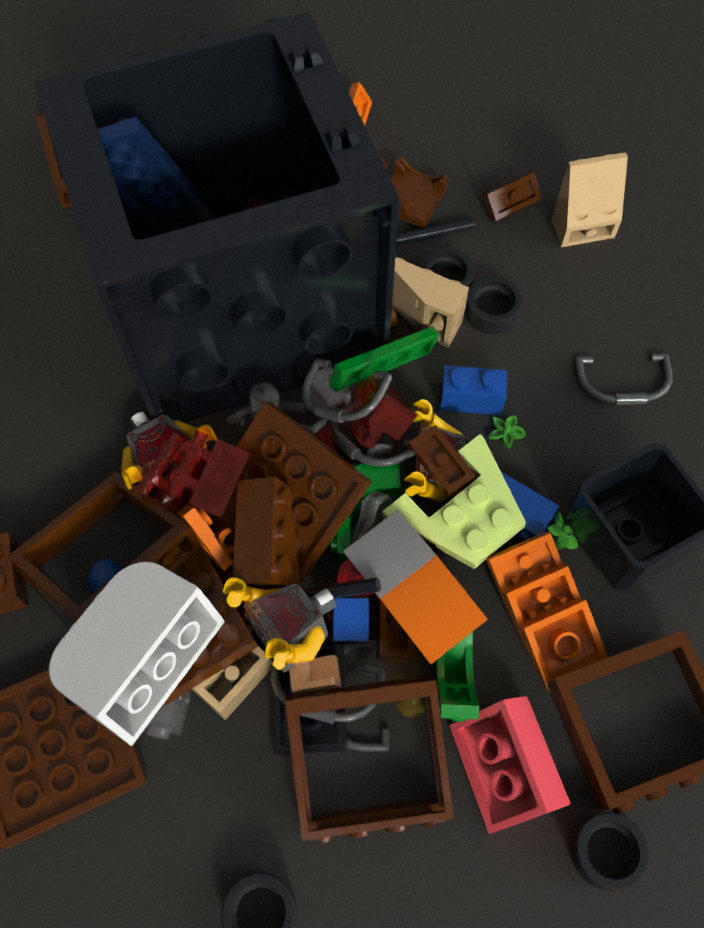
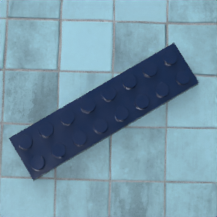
[97,117,220,235]

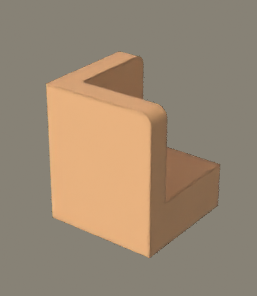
[289,655,341,693]

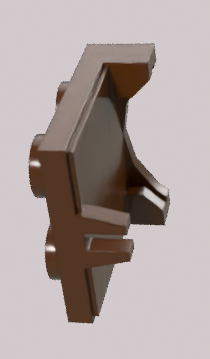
[390,156,449,228]

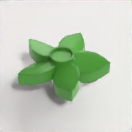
[488,415,527,449]
[547,512,578,550]

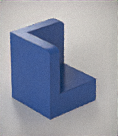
[333,598,369,641]

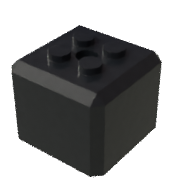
[565,442,704,592]

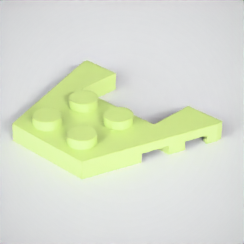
[382,434,526,569]

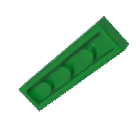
[328,326,439,392]

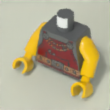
[404,399,471,502]
[121,412,218,492]
[223,578,337,673]

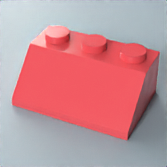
[449,696,571,834]

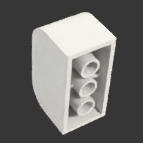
[49,562,225,746]

